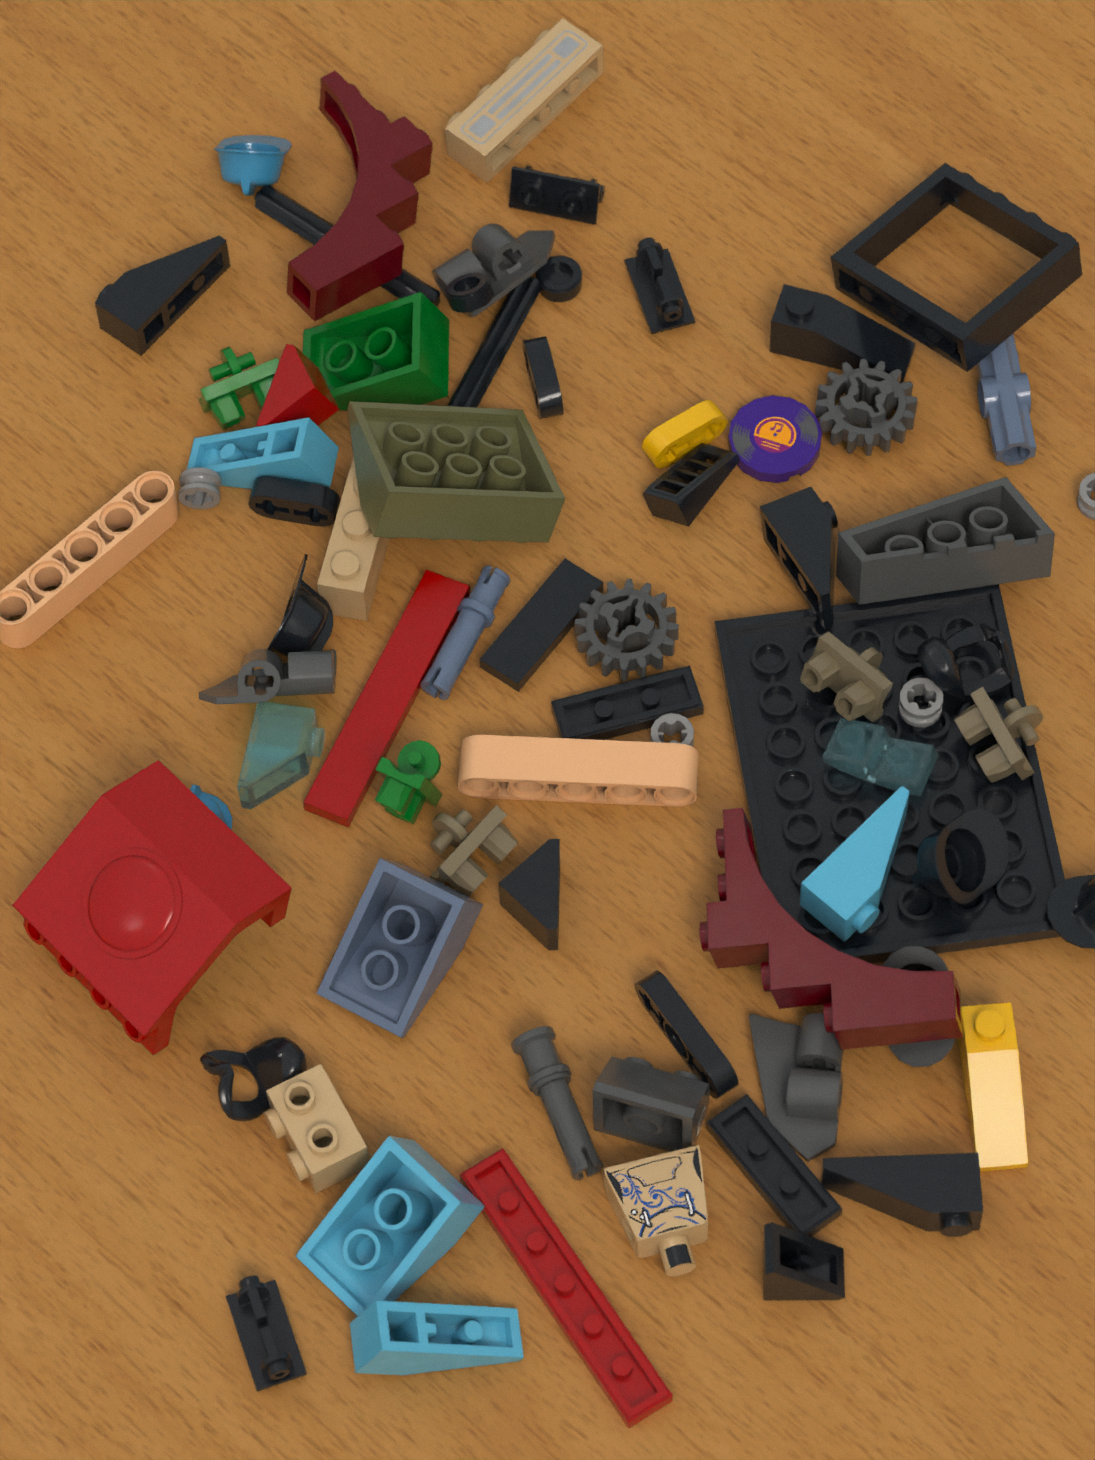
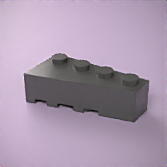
[836,477,1055,605]

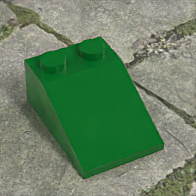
[303,292,450,411]

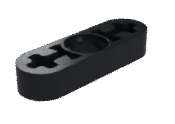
[635,970,739,1099]

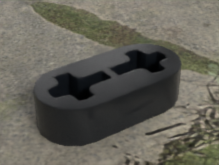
[523,336,564,419]
[248,476,340,527]

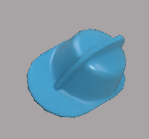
[214,135,291,196]

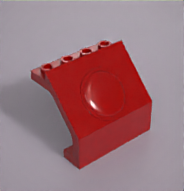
[12,760,292,1055]

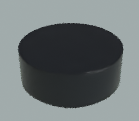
[537,256,582,302]
[445,273,494,312]

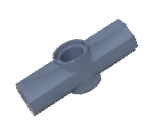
[977,334,1036,466]

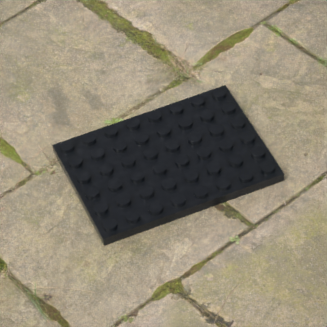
[715,584,1065,963]

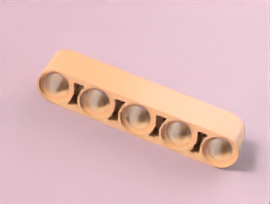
[0,470,179,649]
[457,735,699,807]

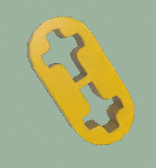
[642,400,728,468]

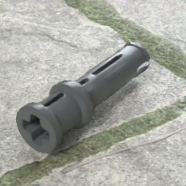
[511,1026,603,1180]

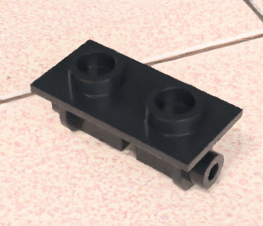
[509,165,605,225]
[624,238,695,335]
[226,1276,307,1392]

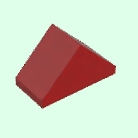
[256,344,340,427]

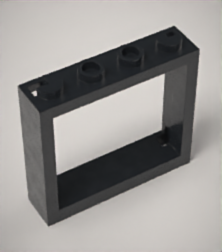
[830,163,1083,372]

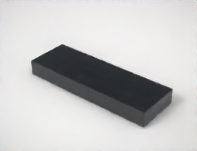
[479,559,603,692]
[551,666,704,740]
[706,1094,842,1237]

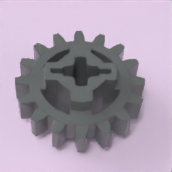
[815,359,917,456]
[574,579,679,681]

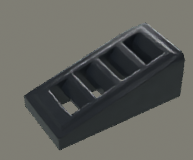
[643,443,741,527]

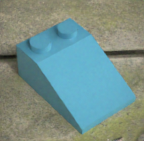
[295,1136,485,1316]

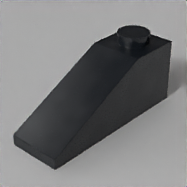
[95,235,230,356]
[770,284,916,383]
[760,486,838,629]
[821,1153,983,1237]

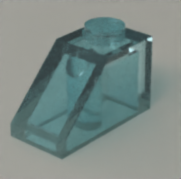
[237,701,325,809]

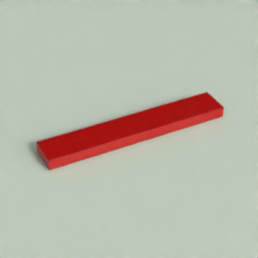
[303,569,470,827]
[460,1148,673,1429]

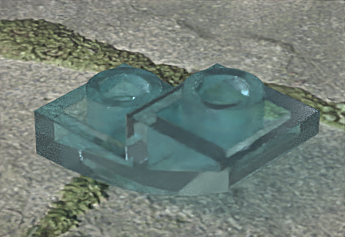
[822,718,939,796]

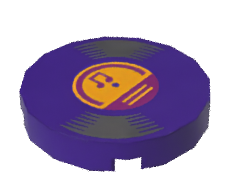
[728,395,822,483]

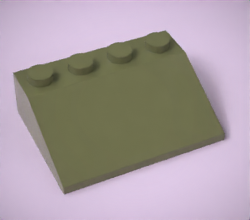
[347,401,565,543]

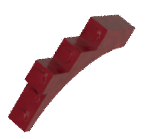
[287,71,433,322]
[699,808,963,1050]

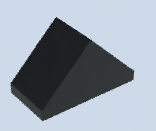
[499,839,561,950]
[763,1222,845,1301]

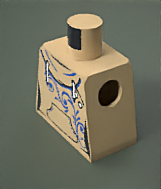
[604,1145,708,1276]

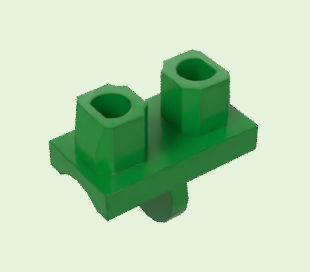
[199,347,279,430]
[374,740,442,825]

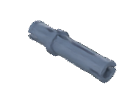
[420,566,511,700]

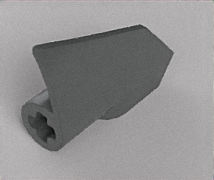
[432,224,555,317]
[199,648,337,704]
[749,1013,843,1162]

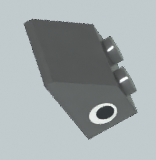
[593,1056,710,1152]

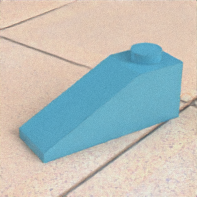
[187,418,339,489]
[800,785,910,942]
[350,1300,524,1375]

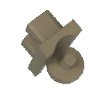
[800,631,893,723]
[954,687,1043,783]
[430,805,518,897]

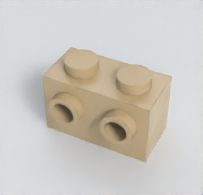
[263,1064,369,1194]

